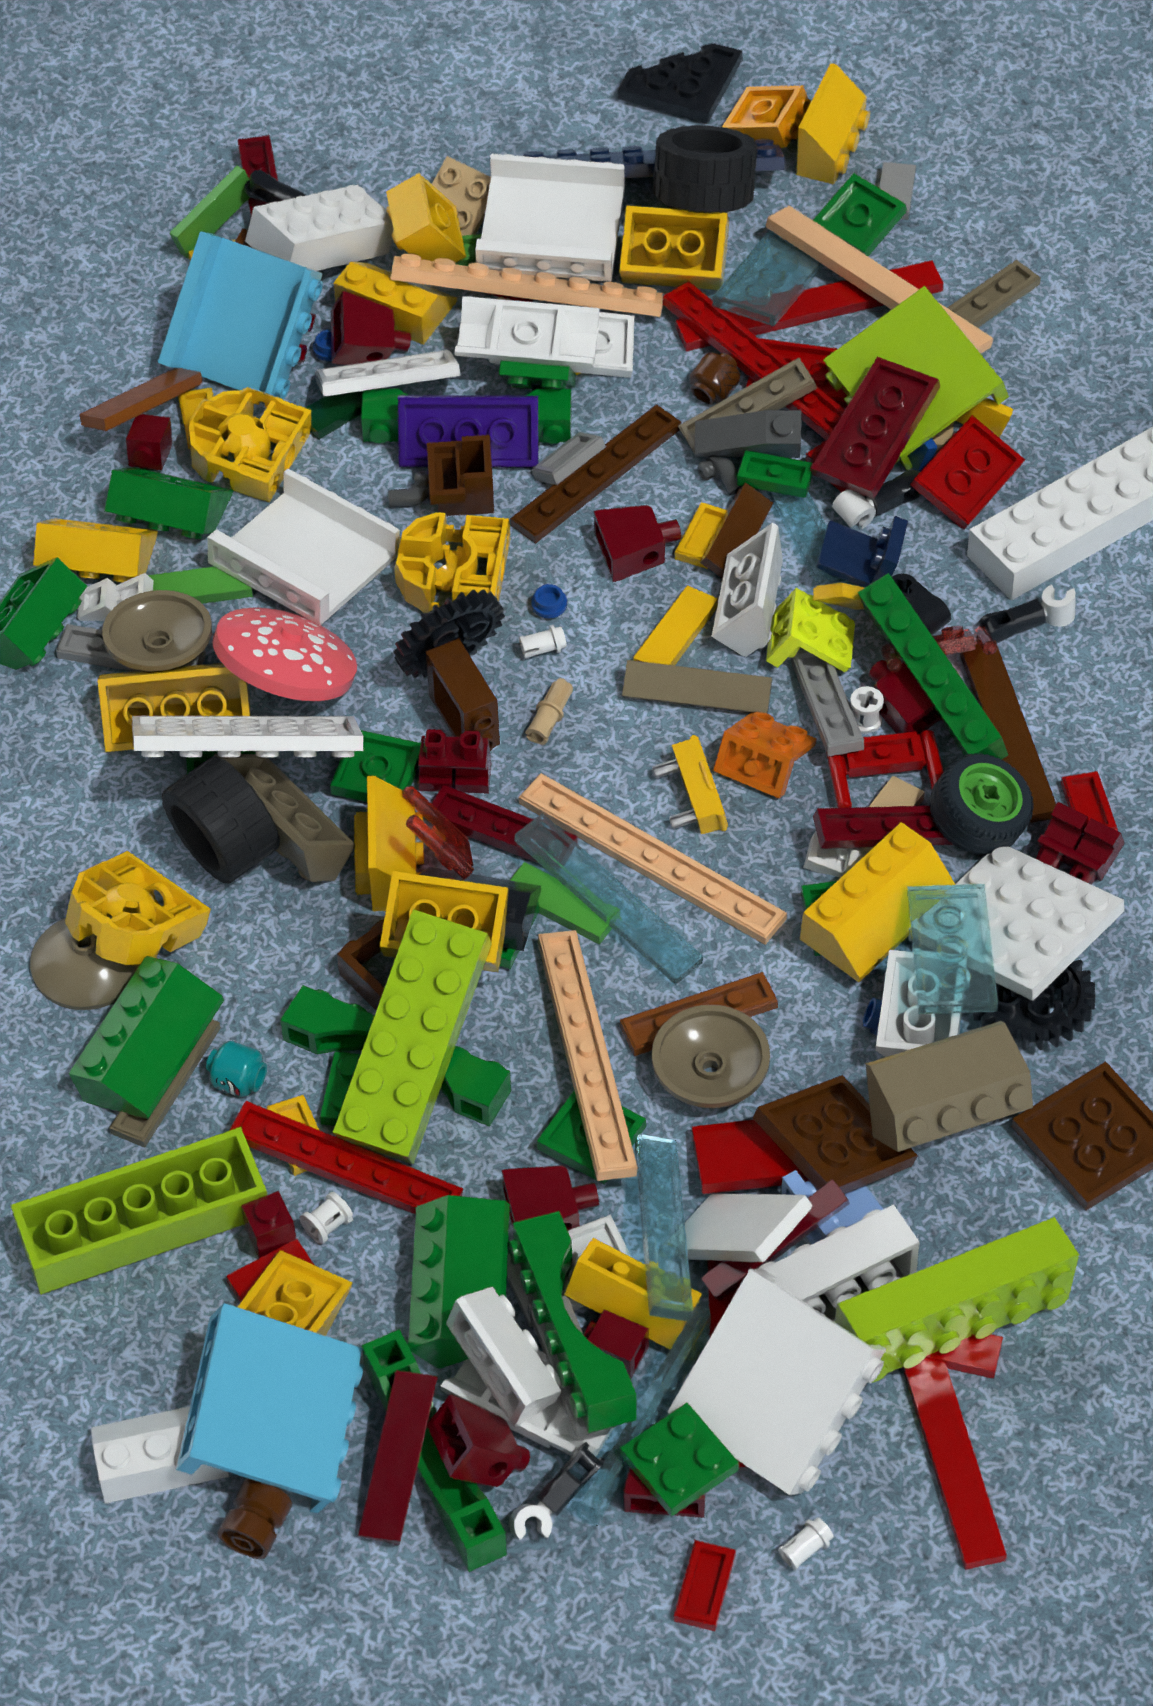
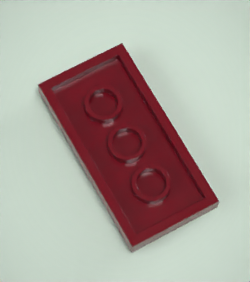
[810,357,941,499]

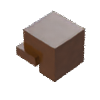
[427,435,495,516]

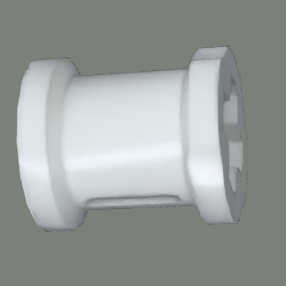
[850,686,884,734]
[300,1192,353,1245]

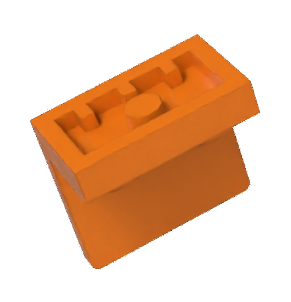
[713,712,817,798]

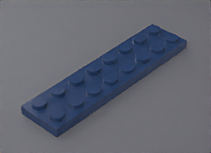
[524,139,785,178]

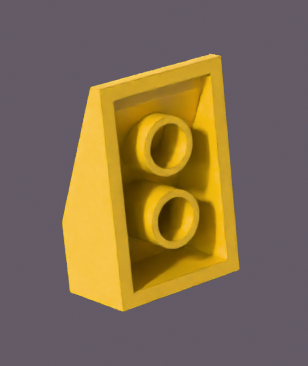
[238,1250,353,1336]

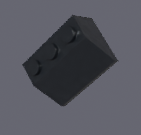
[419,867,541,951]

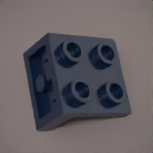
[816,516,908,588]

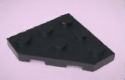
[617,43,743,123]

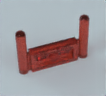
[881,626,997,673]
[402,786,474,880]

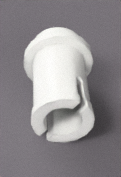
[519,625,567,659]
[778,1517,834,1570]

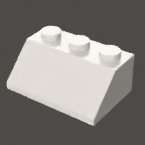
[712,522,783,657]
[876,950,967,1057]
[446,1287,561,1427]
[91,1406,229,1503]

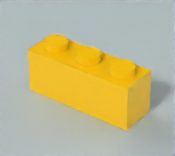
[564,1238,702,1351]

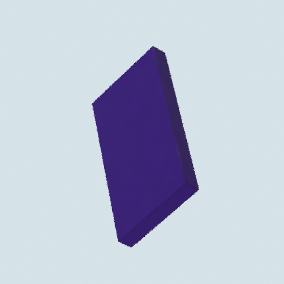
[398,395,539,467]

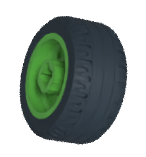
[929,753,1034,856]

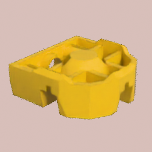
[188,387,311,503]
[394,512,511,613]
[65,851,211,965]

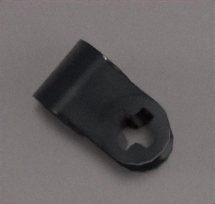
[892,573,951,635]

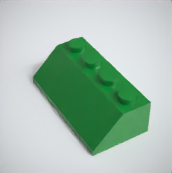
[68,956,224,1119]
[408,1195,510,1369]

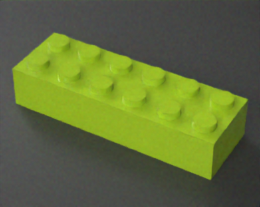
[333,909,492,1165]
[11,1127,267,1295]
[834,1217,1080,1383]

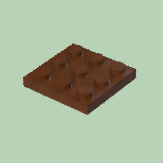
[1011,1061,1153,1211]
[753,1075,918,1194]

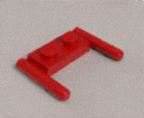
[826,730,943,808]

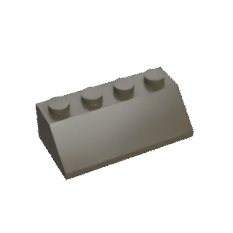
[214,754,355,882]
[866,1021,1033,1152]

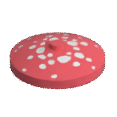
[213,608,357,701]

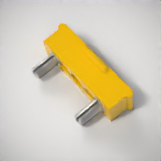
[652,735,728,834]

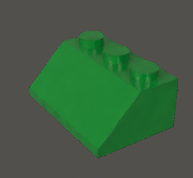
[105,467,233,539]
[0,557,87,670]

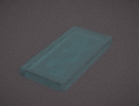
[712,230,824,326]
[907,884,998,1014]

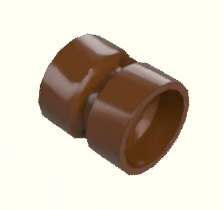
[217,1479,292,1559]

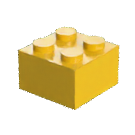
[386,173,466,263]

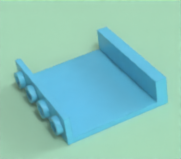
[158,231,323,399]
[176,1303,364,1513]

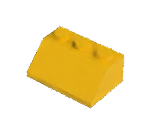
[797,63,870,185]
[333,261,457,345]
[33,518,158,582]
[367,776,424,911]
[380,871,508,973]

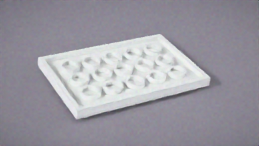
[132,716,363,757]

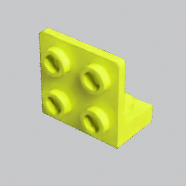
[766,588,855,672]

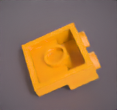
[722,85,811,148]

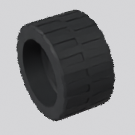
[653,125,758,213]
[162,756,280,884]

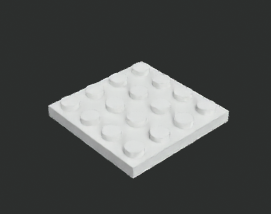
[908,846,1124,1001]

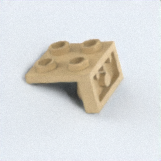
[432,156,491,236]

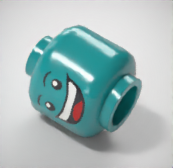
[206,1041,267,1097]

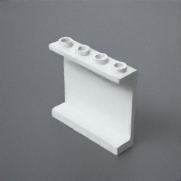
[475,154,625,282]
[207,469,400,626]
[667,1269,886,1495]

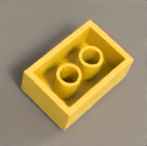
[620,206,729,290]

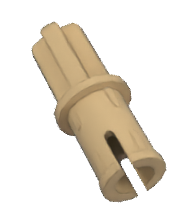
[525,678,573,745]

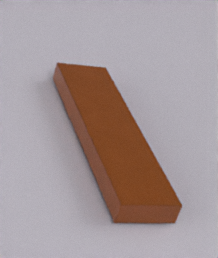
[79,368,202,431]
[620,972,778,1056]

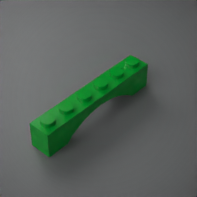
[361,388,572,444]
[858,573,1009,760]
[280,985,511,1127]
[508,1211,637,1433]
[362,1329,507,1572]

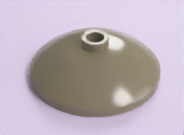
[102,590,212,672]
[30,915,140,1010]
[652,1005,770,1108]

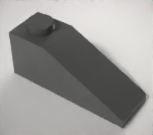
[695,410,801,458]

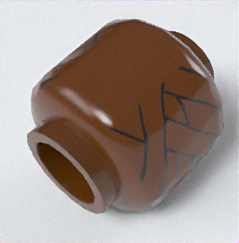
[689,353,740,405]

